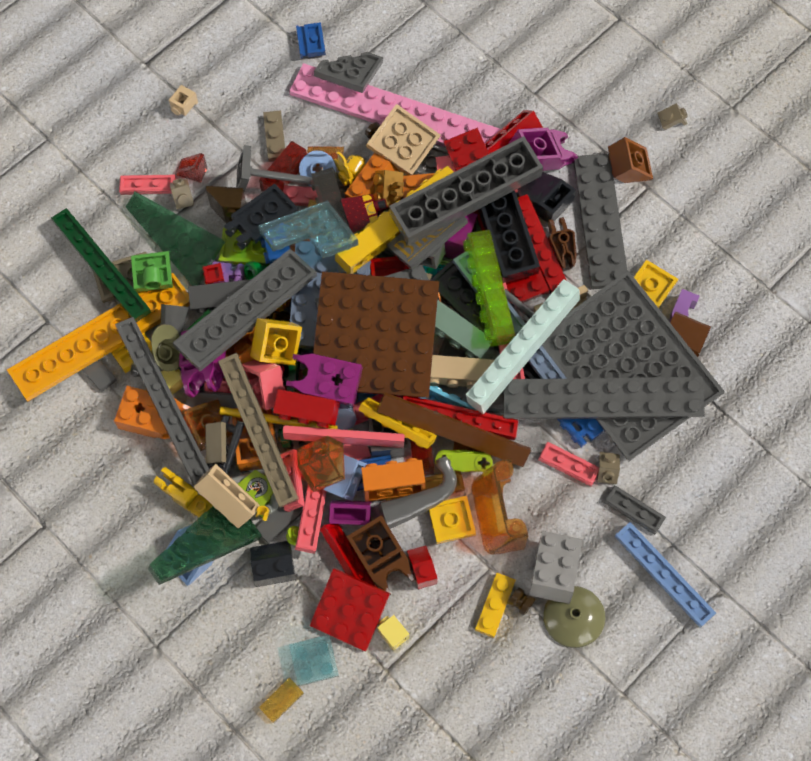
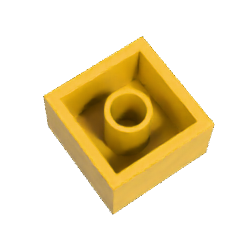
[250,318,302,365]

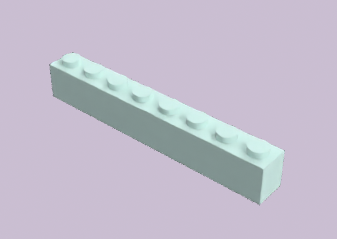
[466,279,580,414]

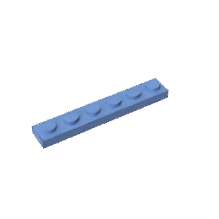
[615,522,716,628]

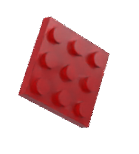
[310,568,391,652]

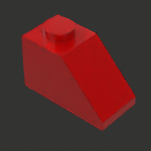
[407,545,438,590]

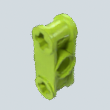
[435,450,493,472]

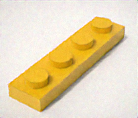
[359,398,437,449]

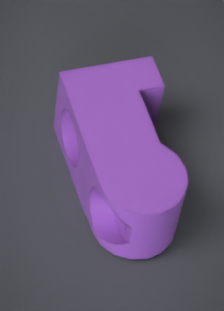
[669,289,700,322]

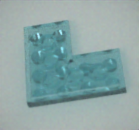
[258,200,359,258]

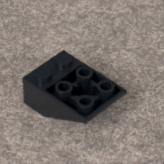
[516,172,576,223]

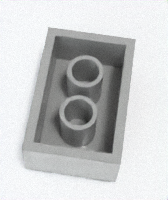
[529,531,582,604]

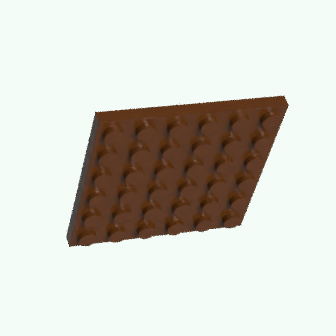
[313,271,439,399]

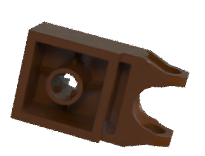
[346,515,415,595]

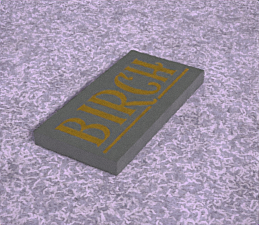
[386,217,468,270]

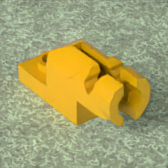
[153,467,214,522]

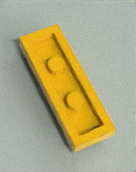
[475,573,516,638]

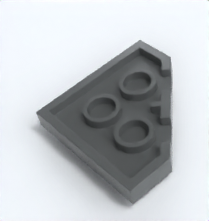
[314,52,383,93]

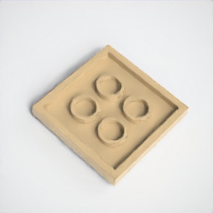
[366,104,441,175]

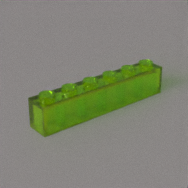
[463,230,516,347]

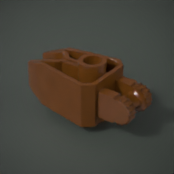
[548,217,577,271]

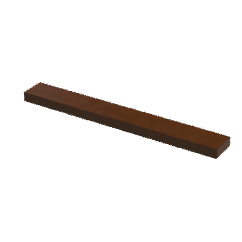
[377,392,531,467]

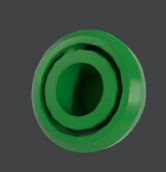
[244,261,267,280]

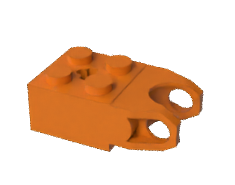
[114,386,192,439]

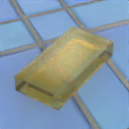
[259,677,304,724]

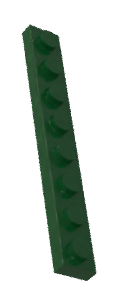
[51,208,151,322]

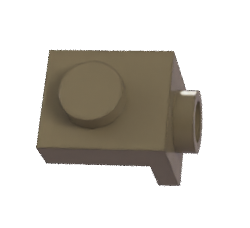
[657,103,688,130]
[170,178,194,209]
[597,452,620,484]

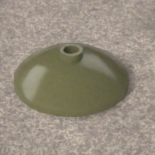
[543,586,605,648]

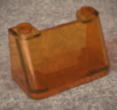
[471,459,528,555]

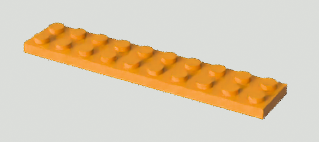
[7,273,190,402]

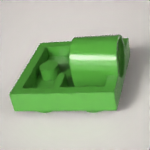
[131,251,173,292]

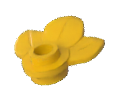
[333,151,354,186]

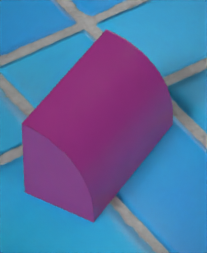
[329,500,372,525]

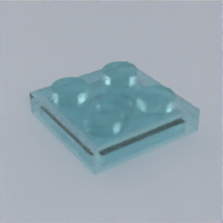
[289,635,339,687]

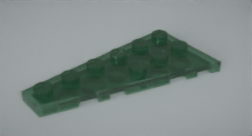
[126,192,225,286]
[148,506,262,585]

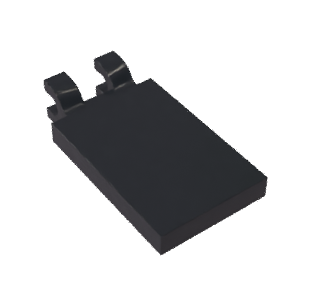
[224,184,299,250]

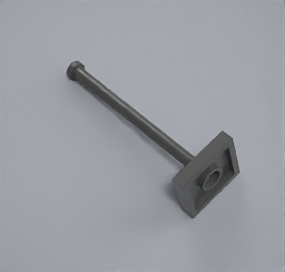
[236,145,353,192]

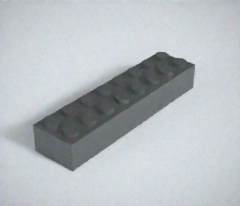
[389,136,543,246]

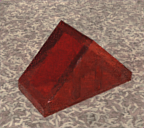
[175,153,208,183]

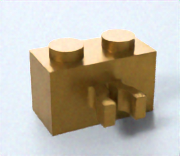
[373,170,404,209]

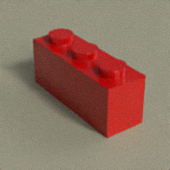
[273,389,340,429]

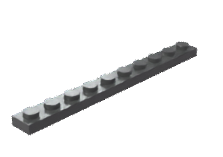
[115,317,209,495]

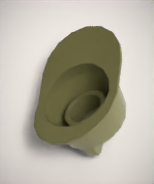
[151,324,180,371]

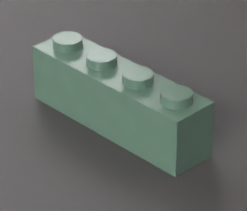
[435,300,494,359]

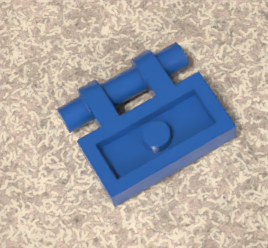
[557,418,605,448]

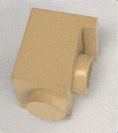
[169,85,198,116]

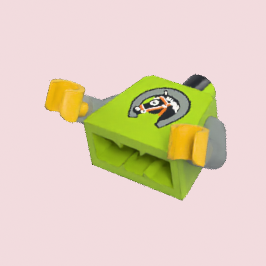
[231,470,278,521]

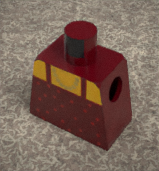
[341,194,388,233]

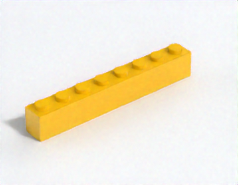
[335,166,454,274]

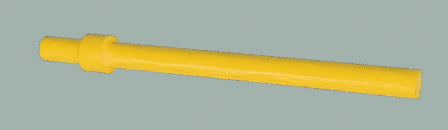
[220,407,338,429]

